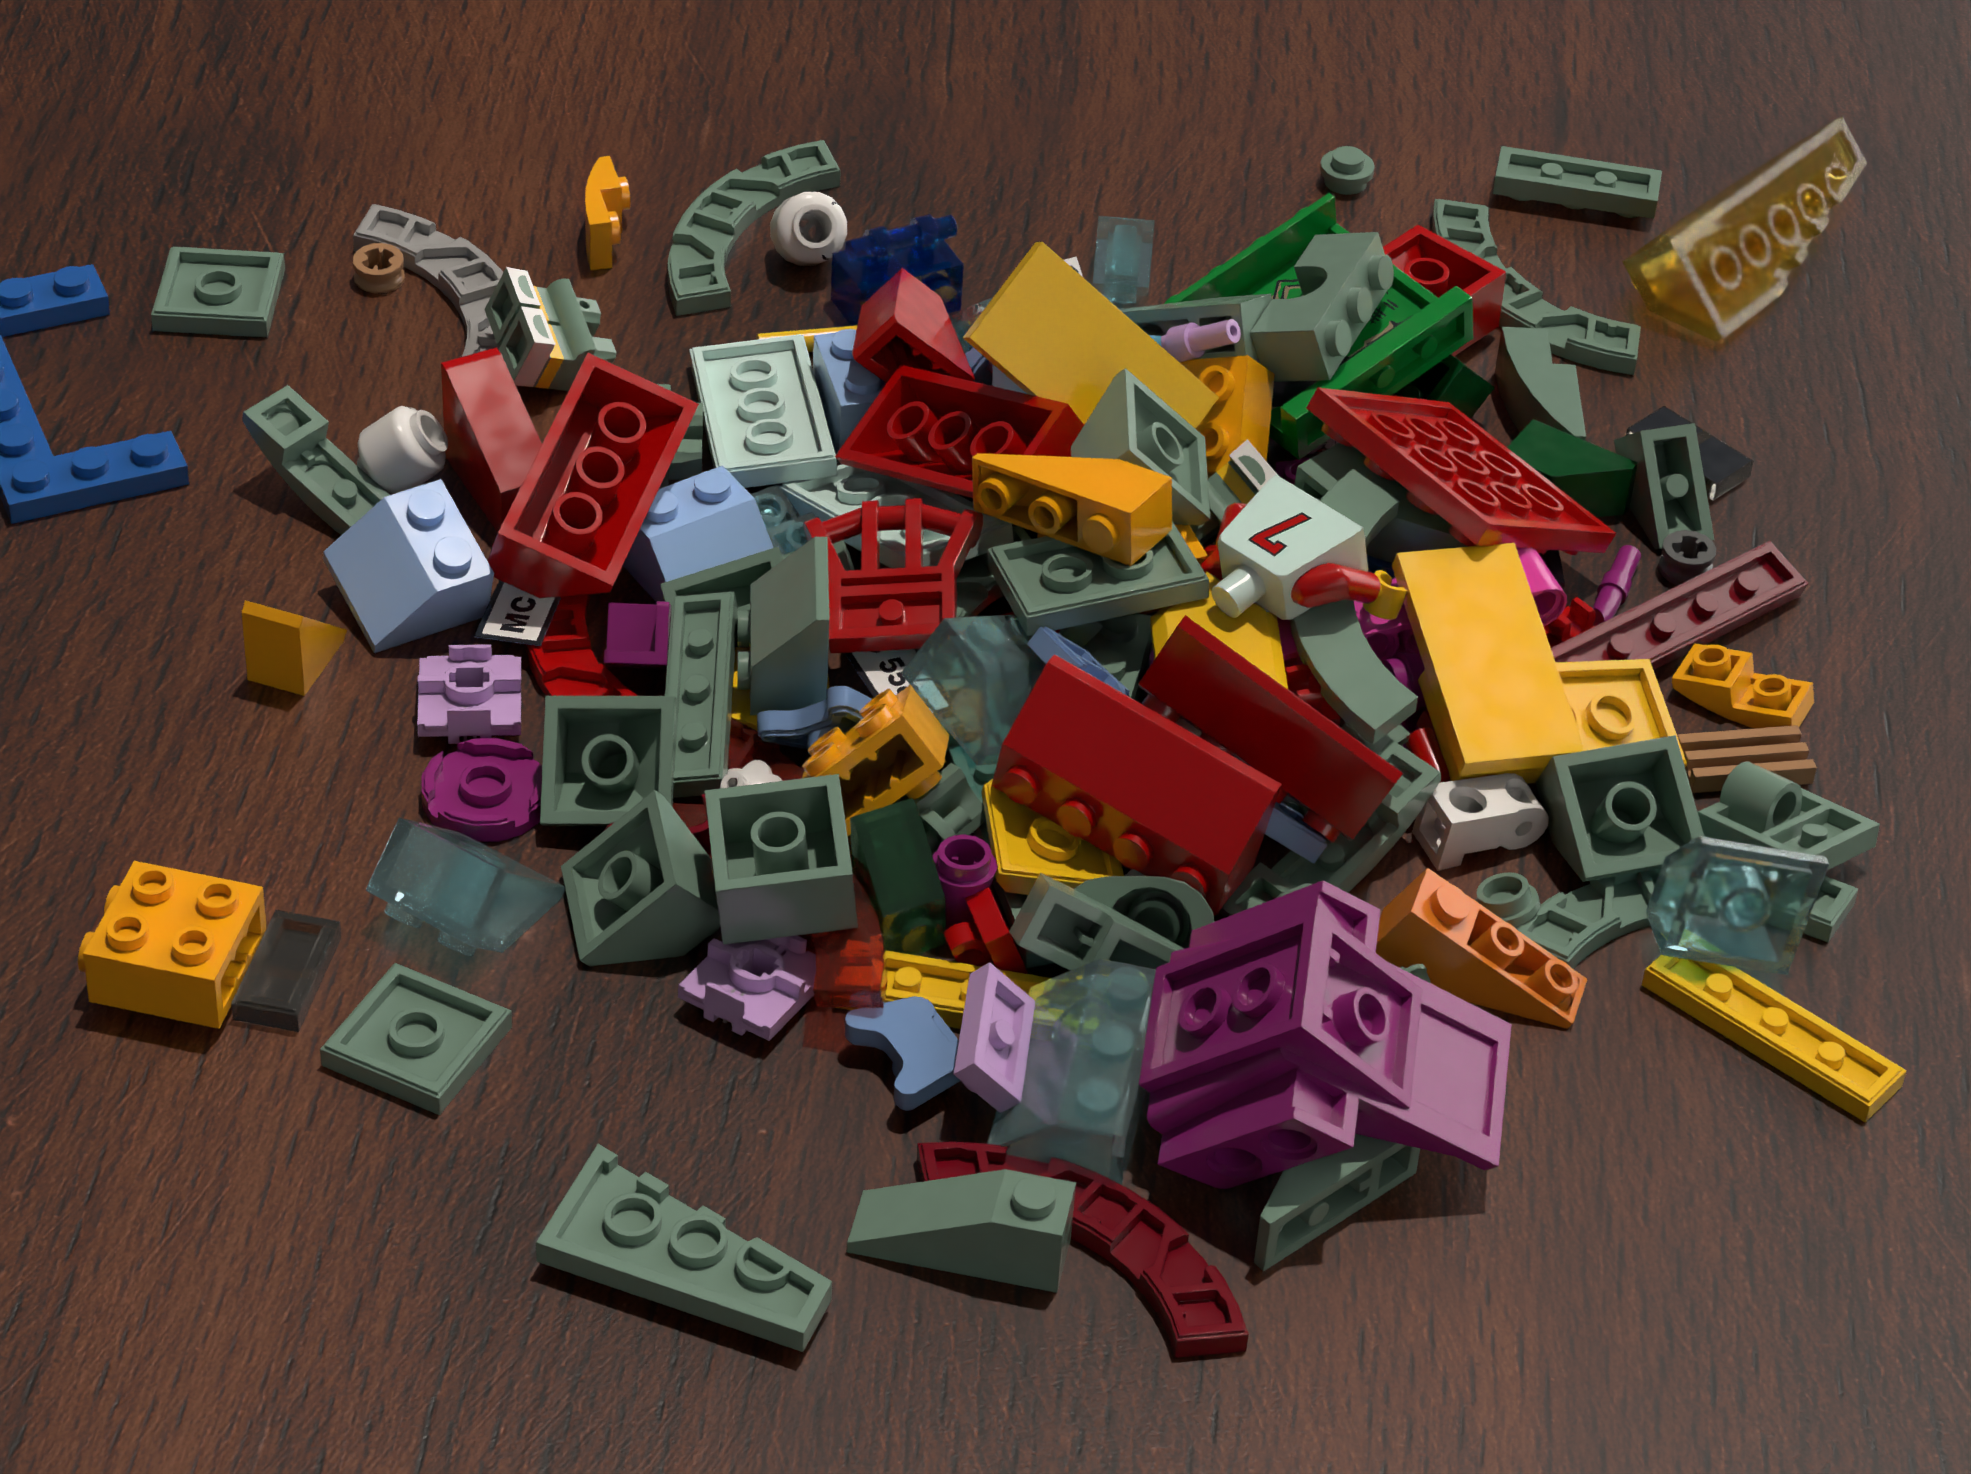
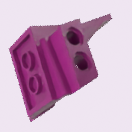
[1139,880,1512,1189]

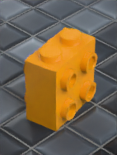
[1180,355,1275,479]
[802,685,950,839]
[78,861,267,1029]

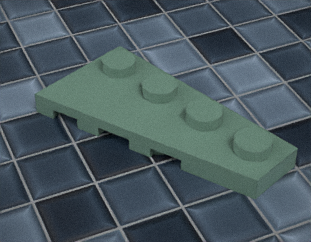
[536,1144,832,1352]

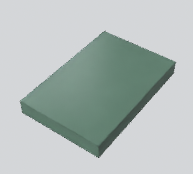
[988,521,1209,636]

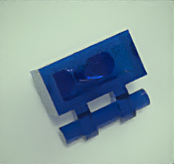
[831,214,964,326]

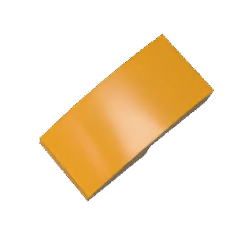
[585,156,630,271]
[1672,643,1814,729]

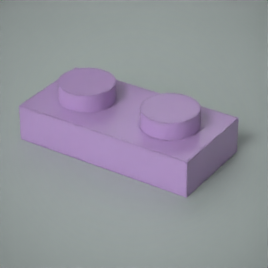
[954,963,1036,1113]

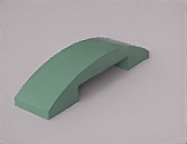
[242,385,389,535]
[1219,739,1441,917]

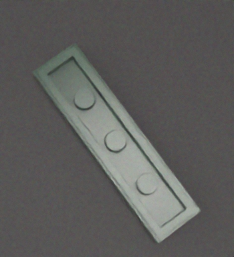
[665,592,738,798]

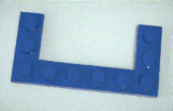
[0,264,189,524]

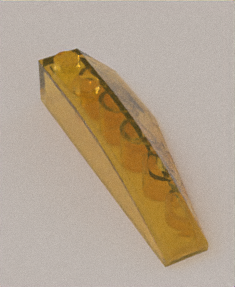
[1622,116,1867,342]

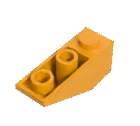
[972,453,1172,566]

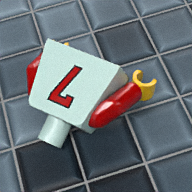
[1212,475,1408,620]

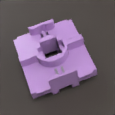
[417,644,521,744]
[678,935,832,1041]

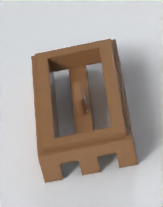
[1677,725,1817,793]

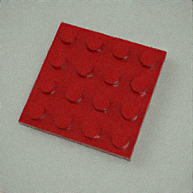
[1306,387,1616,556]

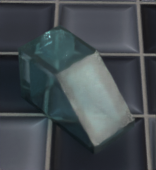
[1093,216,1155,304]

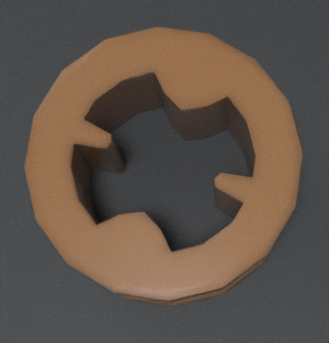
[353,243,405,293]

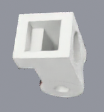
[1412,773,1549,871]

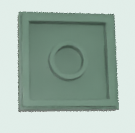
[151,247,285,338]
[320,963,512,1115]

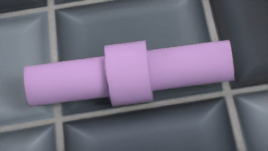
[1161,319,1241,362]

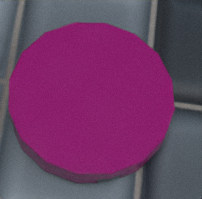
[422,738,543,842]

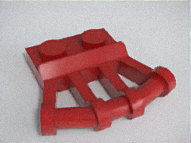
[803,498,983,654]

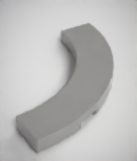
[353,204,517,386]

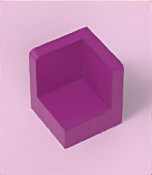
[604,601,672,669]

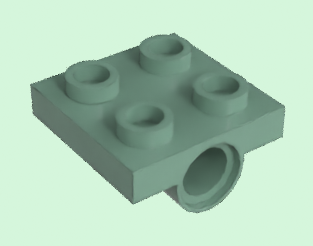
[1698,761,1880,884]

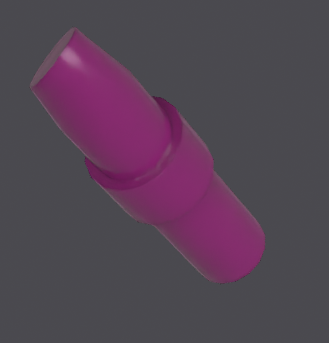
[1593,545,1641,626]

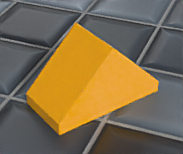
[241,600,347,696]

